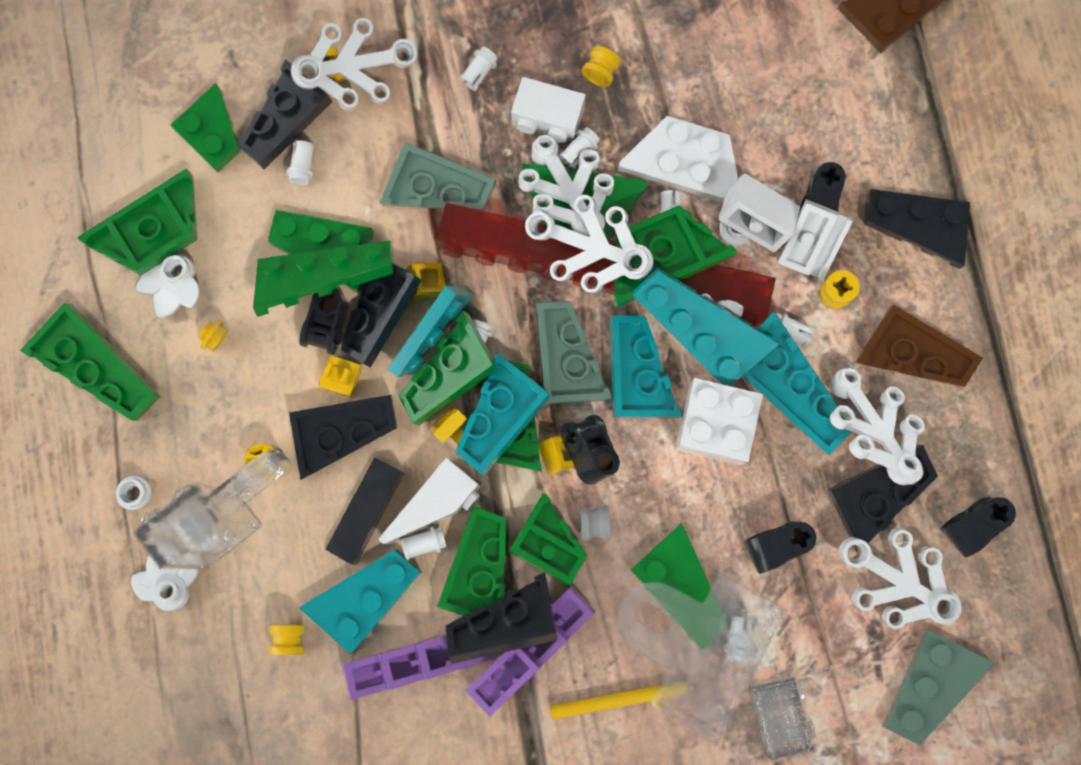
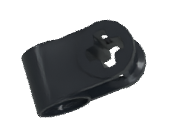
[798,162,846,215]
[299,289,348,355]
[561,414,620,485]
[942,497,1016,557]
[744,521,817,574]

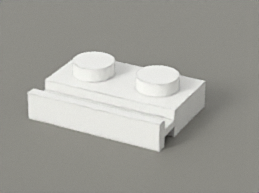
[778,199,853,281]

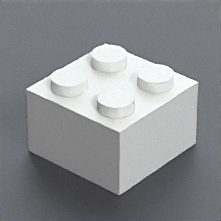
[675,378,763,466]

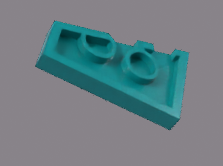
[388,286,475,377]
[610,316,683,418]
[455,353,551,477]
[299,550,422,654]

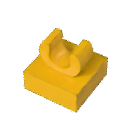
[318,355,363,398]
[429,406,467,445]

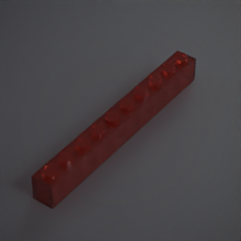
[436,202,776,326]

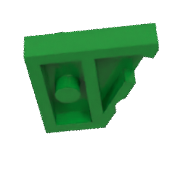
[509,493,587,587]

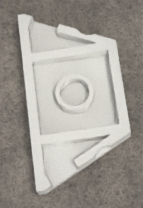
[618,116,738,203]

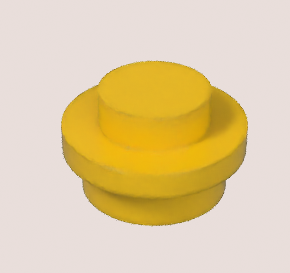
[198,320,229,352]

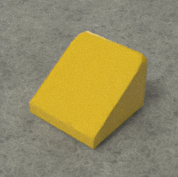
[405,263,446,302]
[539,435,577,475]

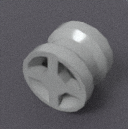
[580,505,610,542]

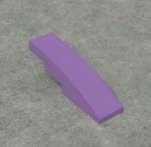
[465,586,596,717]
[342,635,493,700]

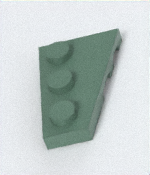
[380,143,497,212]
[535,301,613,405]
[883,630,995,745]

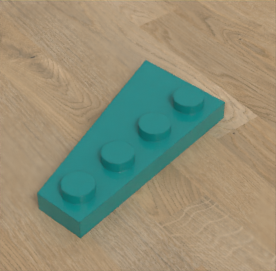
[632,268,779,386]
[743,311,852,455]

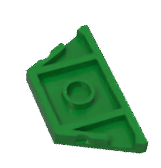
[522,163,648,242]
[77,168,197,276]
[614,205,737,308]

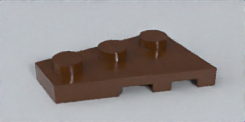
[837,0,945,54]
[855,305,983,387]

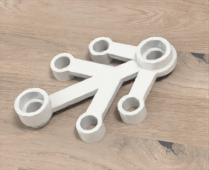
[291,18,417,110]
[519,135,614,237]
[525,195,654,293]
[829,368,925,485]
[839,528,962,629]

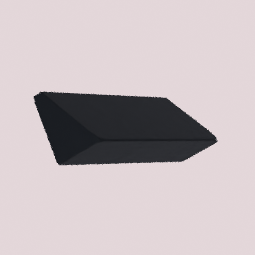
[325,458,405,565]

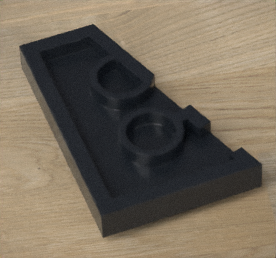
[238,59,332,170]
[864,189,970,269]
[341,263,422,367]
[289,395,398,480]
[827,444,938,552]
[446,571,558,664]

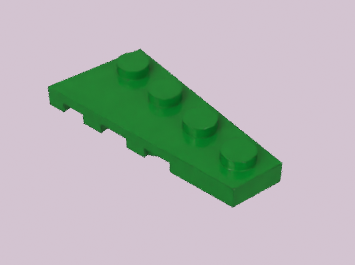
[253,240,393,317]

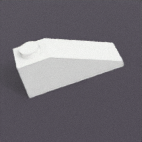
[378,458,480,545]

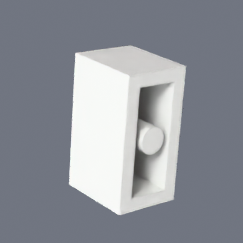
[511,77,586,143]
[718,173,800,252]

